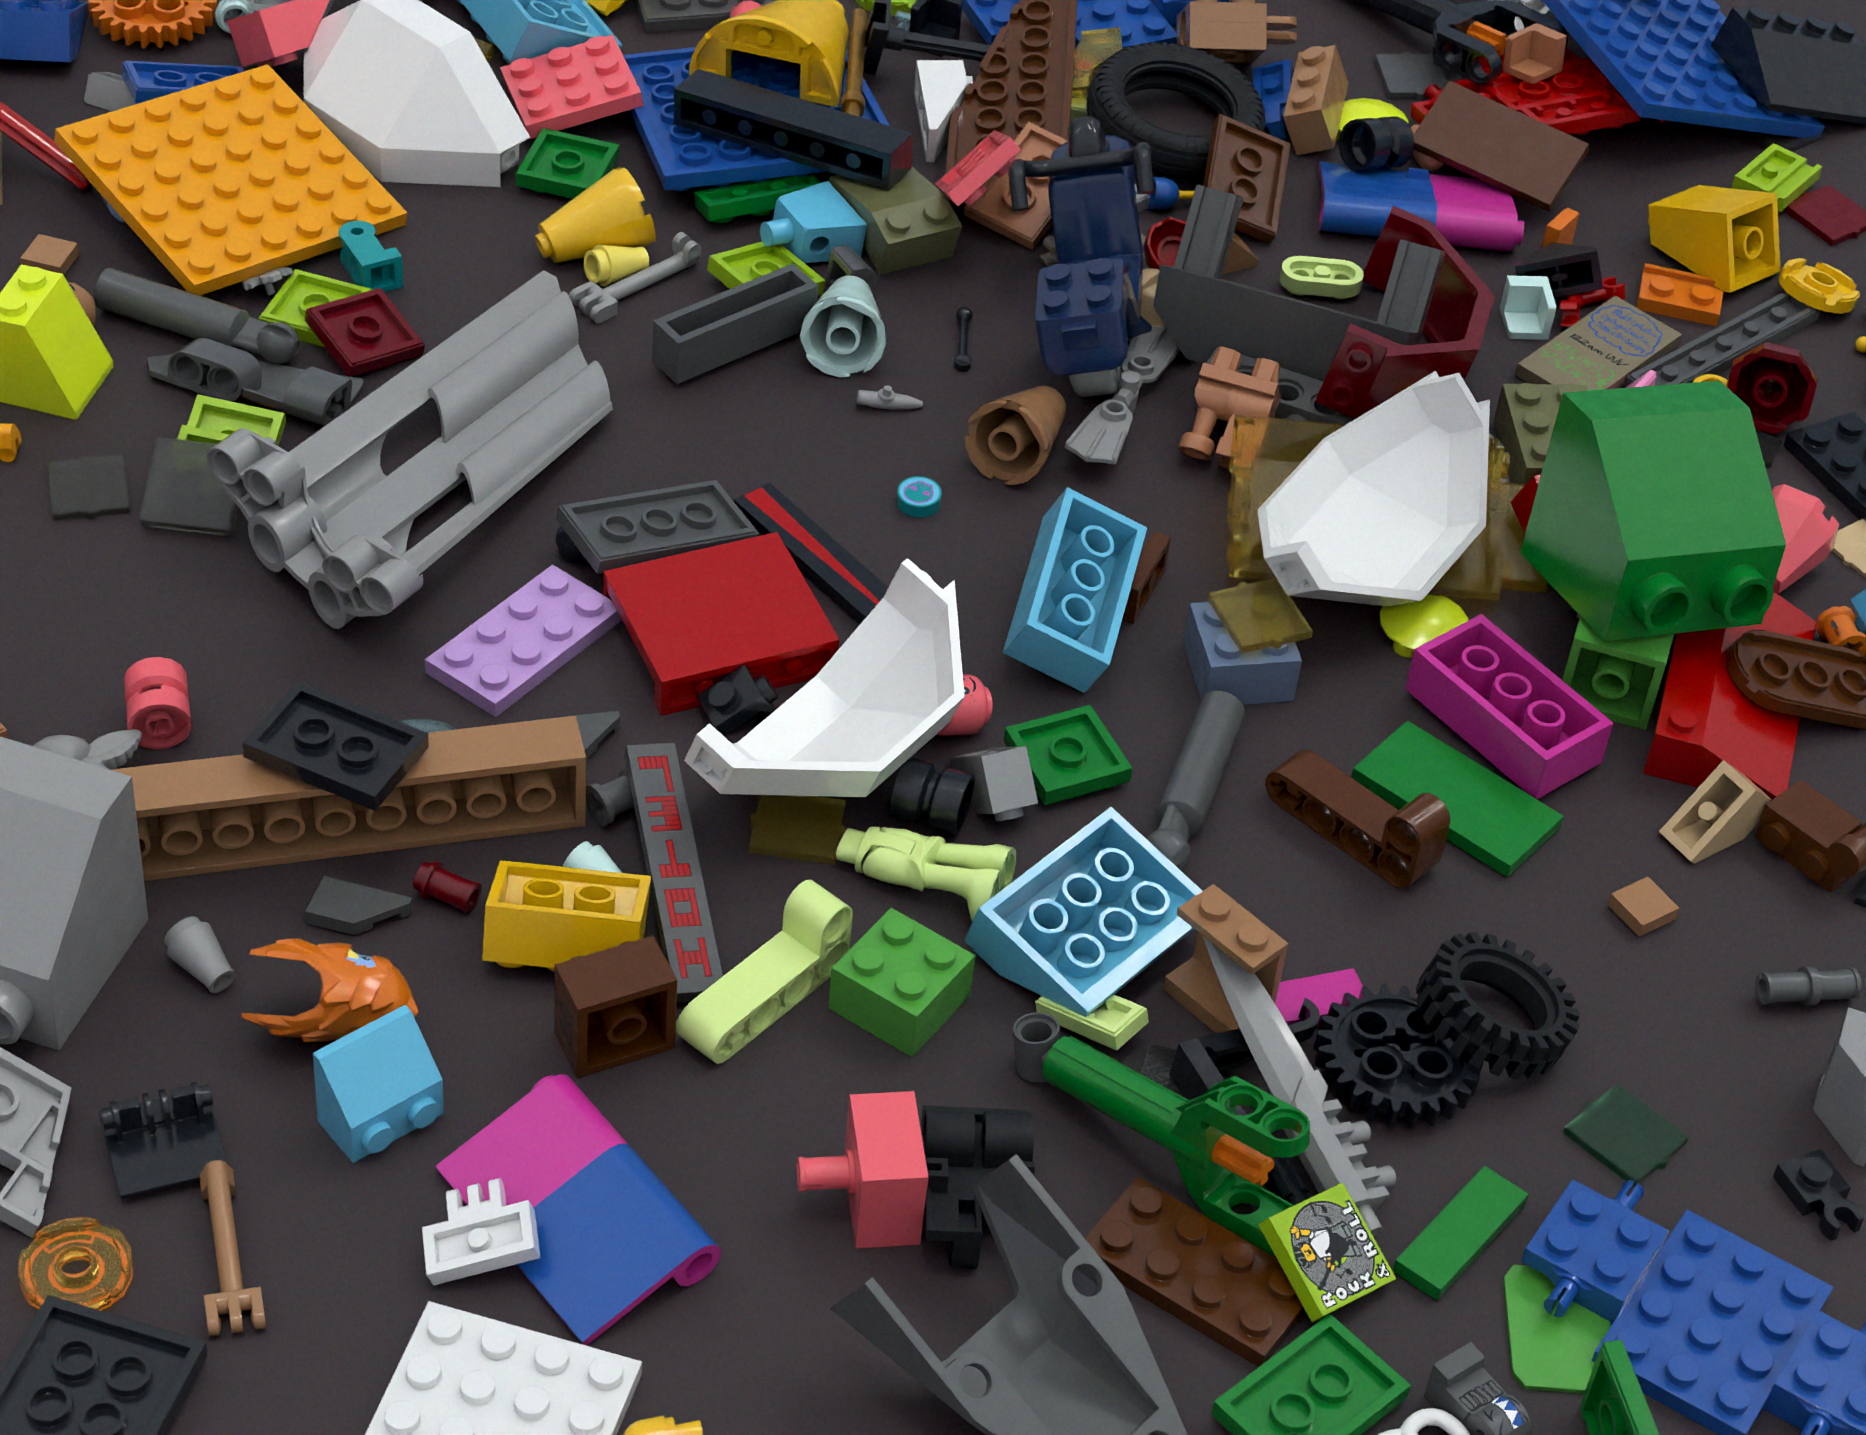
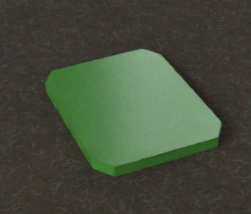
[1503,1264,1611,1394]

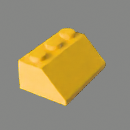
[482,860,651,972]

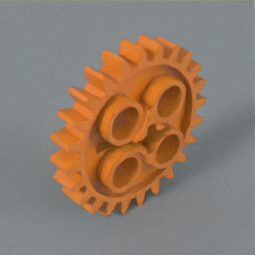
[88,0,218,48]

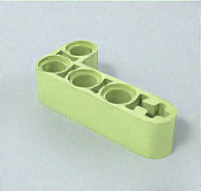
[675,879,853,1064]

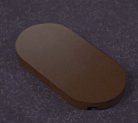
[1726,630,1866,729]

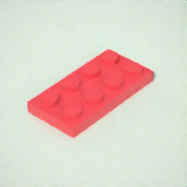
[934,130,1021,206]

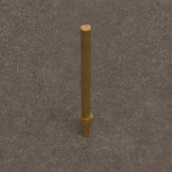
[841,8,867,117]

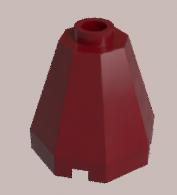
[1726,342,1818,434]

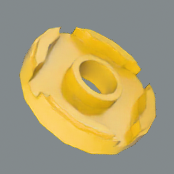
[1778,258,1860,314]

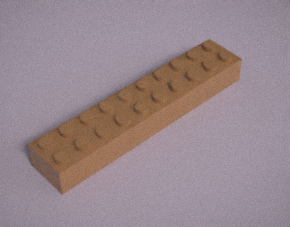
[112,716,586,881]

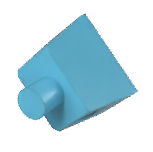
[760,181,867,263]

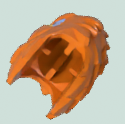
[241,938,419,1042]

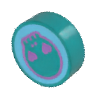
[897,476,942,517]

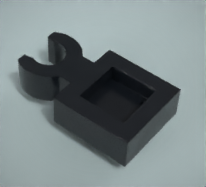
[1773,1149,1864,1241]

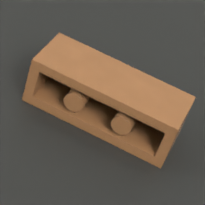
[1283,45,1349,155]

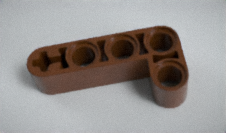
[1265,749,1451,889]

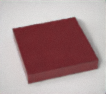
[304,288,425,377]

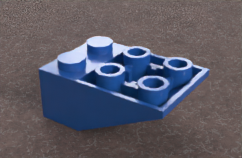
[0,0,89,62]

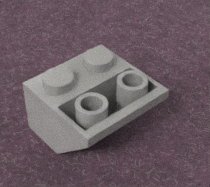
[1813,1007,1866,1167]

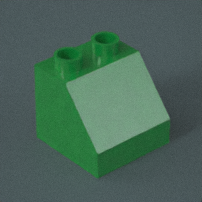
[1520,381,1786,641]

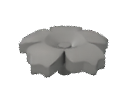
[242,267,293,295]

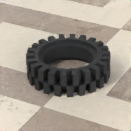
[1416,932,1580,1080]

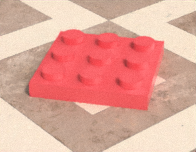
[500,35,644,139]

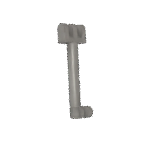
[569,232,701,323]

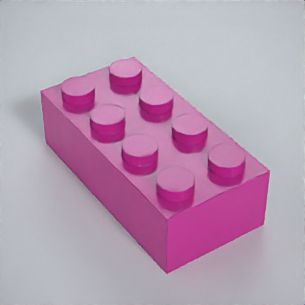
[1405,614,1613,799]

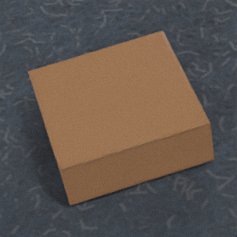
[20,234,79,275]
[1608,877,1680,937]

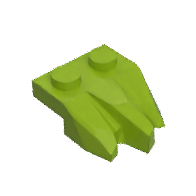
[172,394,286,502]

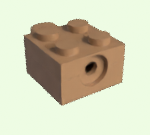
[1177,0,1297,64]

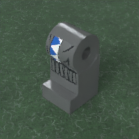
[1424,1342,1532,1435]

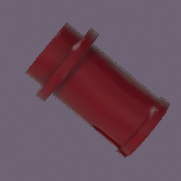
[413,861,482,913]

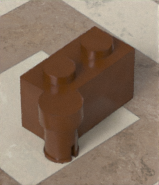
[1754,779,1866,893]

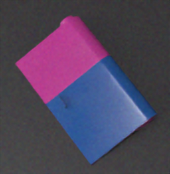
[1319,162,1524,252]
[435,1074,721,1346]

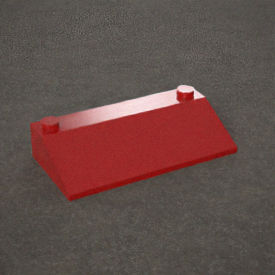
[1643,592,1816,800]

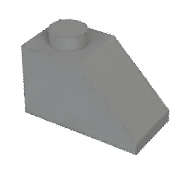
[950,746,1038,821]

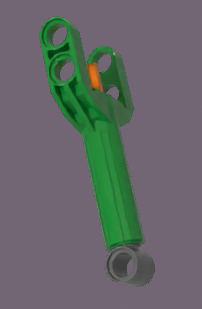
[1013,1012,1310,1258]

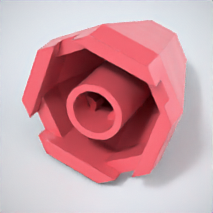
[1772,484,1839,594]

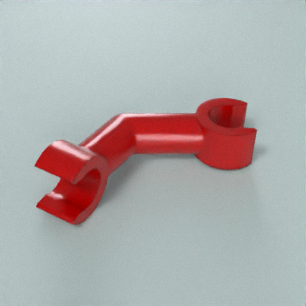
[1560,277,1625,327]

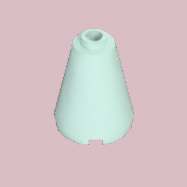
[800,276,886,378]

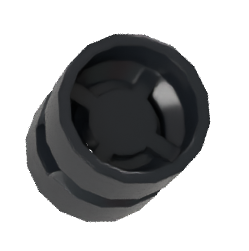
[1338,116,1414,171]
[890,757,975,835]

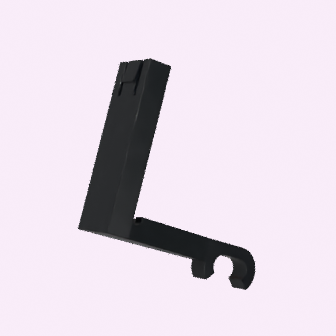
[1169,998,1320,1185]

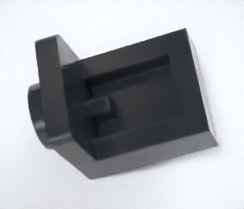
[697,664,779,736]

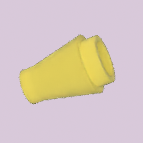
[584,245,649,287]

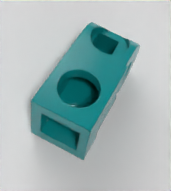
[339,220,404,292]

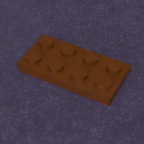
[1084,1176,1306,1367]

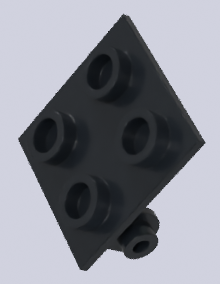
[98,1081,228,1199]

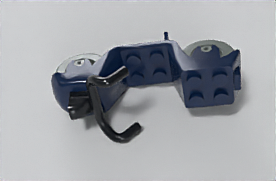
[1009,116,1154,398]

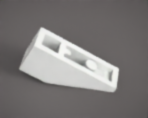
[914,60,973,162]

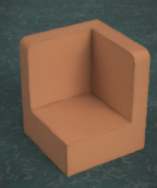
[1503,23,1567,84]

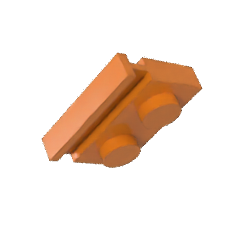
[1636,263,1724,326]

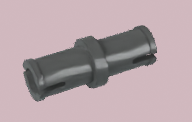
[1755,966,1862,1006]

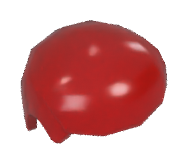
[1142,217,1186,270]

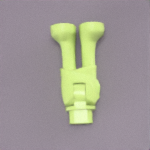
[836,826,1016,922]

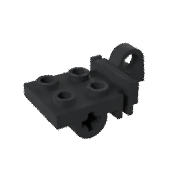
[921,1105,1036,1268]

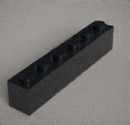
[674,69,913,190]

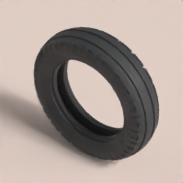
[1087,43,1265,182]

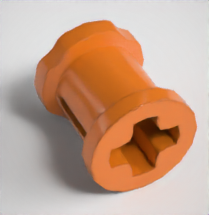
[1815,606,1866,656]

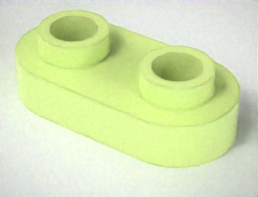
[1280,256,1364,299]

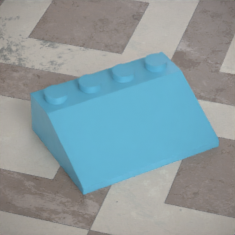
[457,0,623,64]
[964,807,1202,1017]

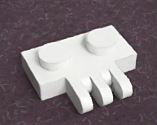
[422,1178,540,1286]

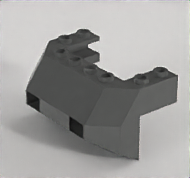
[1153,184,1445,382]

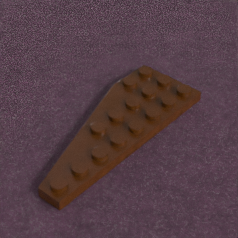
[945,0,1078,174]

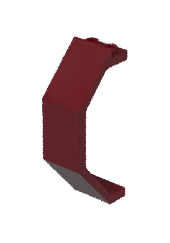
[1315,206,1495,419]

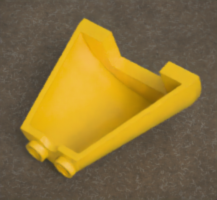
[689,0,849,107]

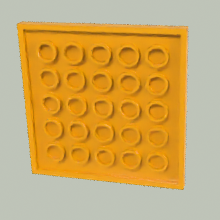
[54,64,407,296]

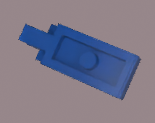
[1253,59,1294,140]

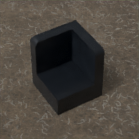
[909,0,963,58]

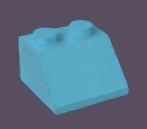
[313,1005,444,1163]

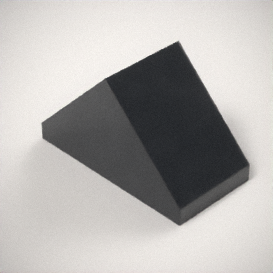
[1515,243,1603,298]

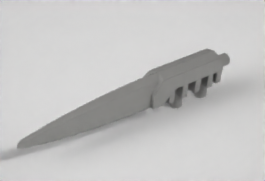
[1202,935,1396,1236]

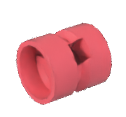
[123,657,192,750]

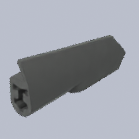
[146,338,364,427]

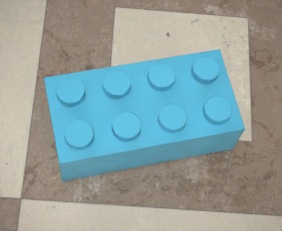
[1003,487,1147,693]

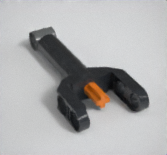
[1356,0,1568,85]

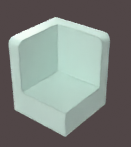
[1500,275,1556,340]

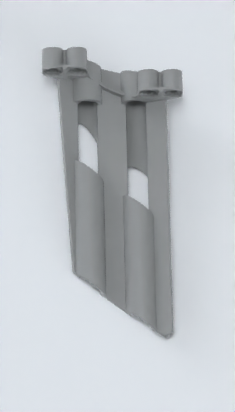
[206,270,613,629]

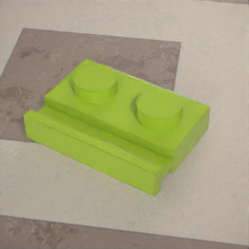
[1731,143,1823,212]

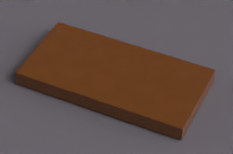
[1413,81,1589,212]

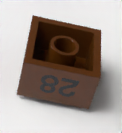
[554,936,678,1079]

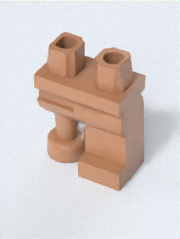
[1177,346,1281,477]

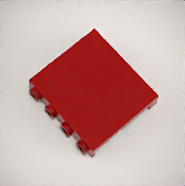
[603,532,840,716]

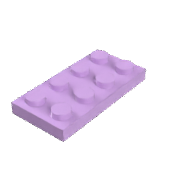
[425,564,622,717]

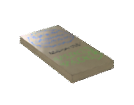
[1515,296,1682,391]

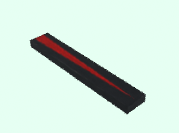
[734,483,889,624]

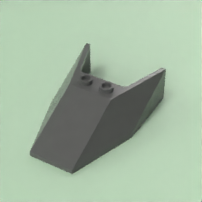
[830,1154,1188,1435]

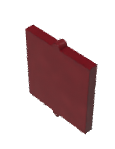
[1783,185,1866,246]

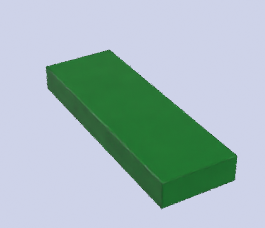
[1393,1165,1529,1301]

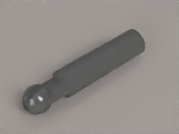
[94,267,300,364]
[1147,691,1245,871]

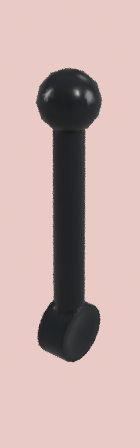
[954,307,973,372]

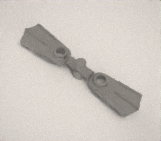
[1065,325,1181,464]

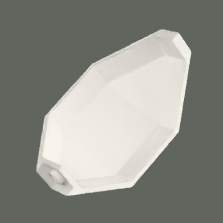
[304,0,530,187]
[1257,371,1490,607]
[684,558,965,797]

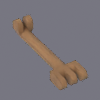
[200,1160,266,1337]

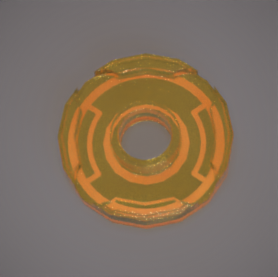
[18,1217,133,1311]

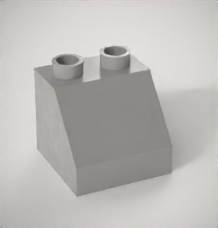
[0,736,149,1051]

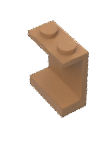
[1163,884,1289,1033]

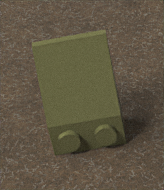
[829,166,962,275]

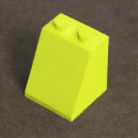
[0,264,114,420]

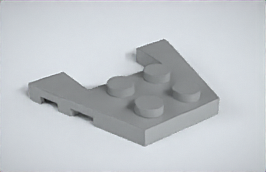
[0,1047,72,1238]

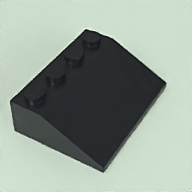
[1711,7,1866,124]

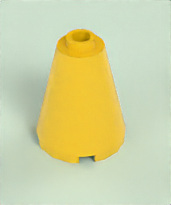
[534,167,656,263]

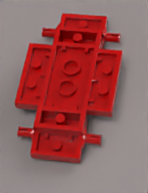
[1410,47,1668,135]

